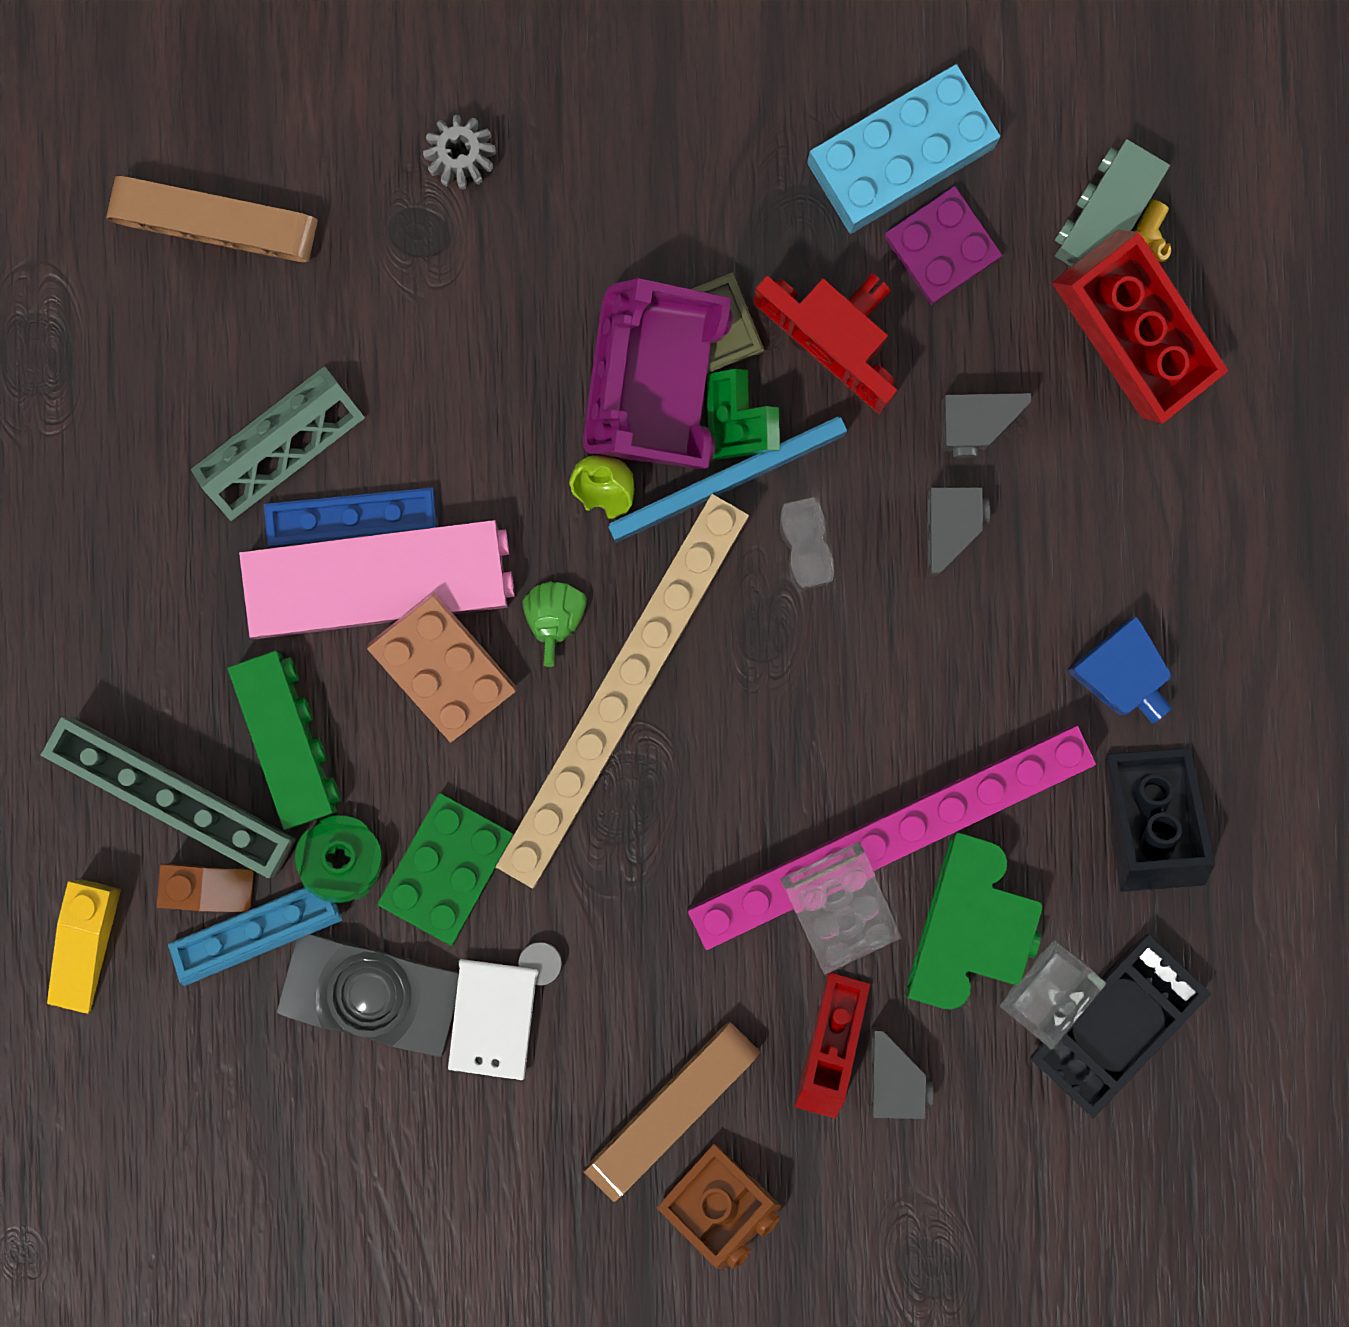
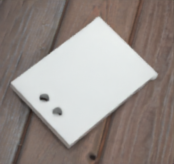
[448,959,538,1080]

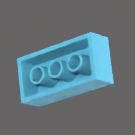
[807,64,1001,235]

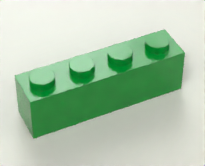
[227,651,341,830]

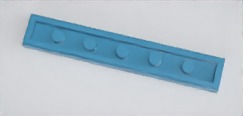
[608,417,847,543]

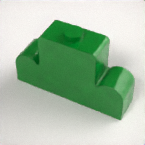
[904,832,1042,1010]

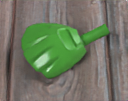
[522,581,587,667]

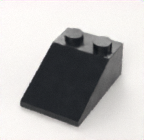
[1106,748,1215,892]

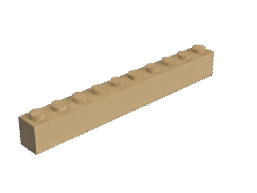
[496,494,749,889]

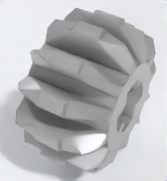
[423,115,496,190]

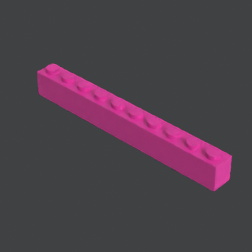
[687,726,1096,951]

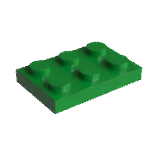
[377,792,515,946]

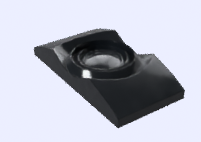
[1030,934,1211,1119]

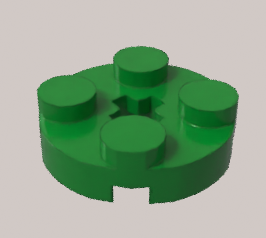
[295,816,382,903]

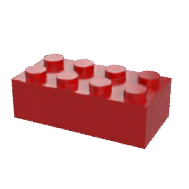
[1052,230,1228,424]

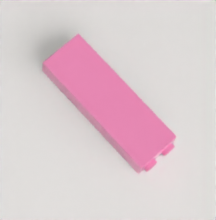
[239,520,515,639]

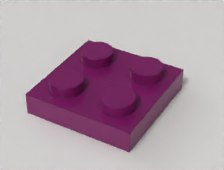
[884,186,1003,306]

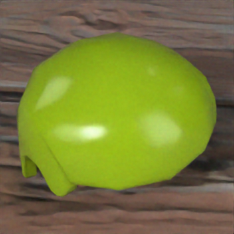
[569,455,635,519]

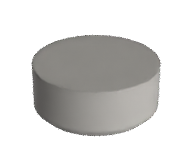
[518,942,562,985]

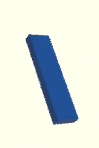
[264,488,437,547]

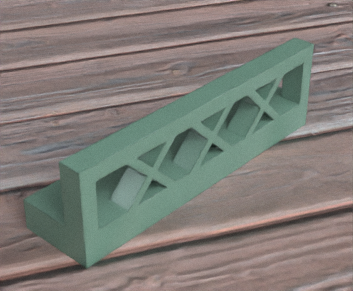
[191,366,365,521]

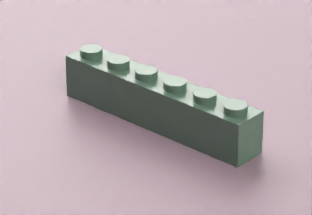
[41,717,297,879]

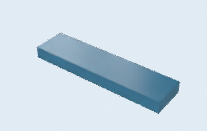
[168,888,342,986]

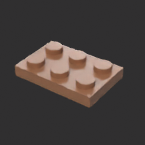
[367,591,516,743]

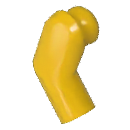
[1134,199,1171,262]

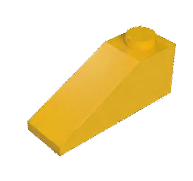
[47,879,121,1014]

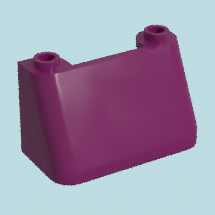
[583,278,733,469]

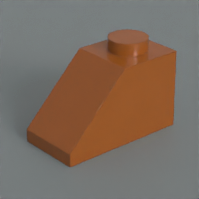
[156,862,255,912]

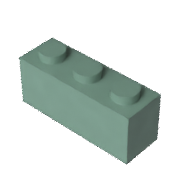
[1054,139,1170,267]

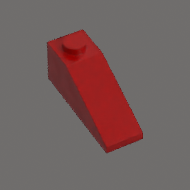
[794,972,870,1118]

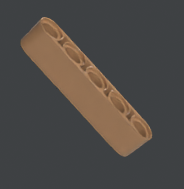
[106,176,318,263]
[583,1021,761,1202]

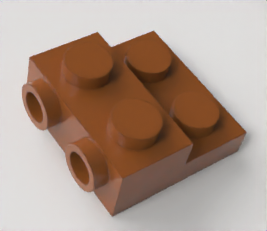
[656,1144,782,1271]

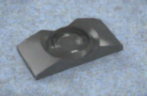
[277,933,459,1057]

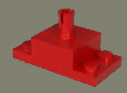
[753,273,898,415]

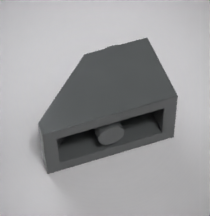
[941,393,1031,458]
[927,488,990,576]
[870,1026,933,1119]

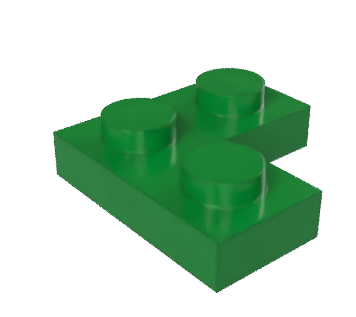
[706,369,780,459]

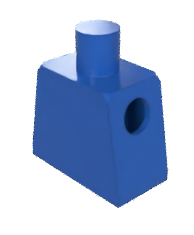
[1067,617,1172,724]

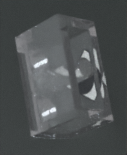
[1000,940,1107,1050]

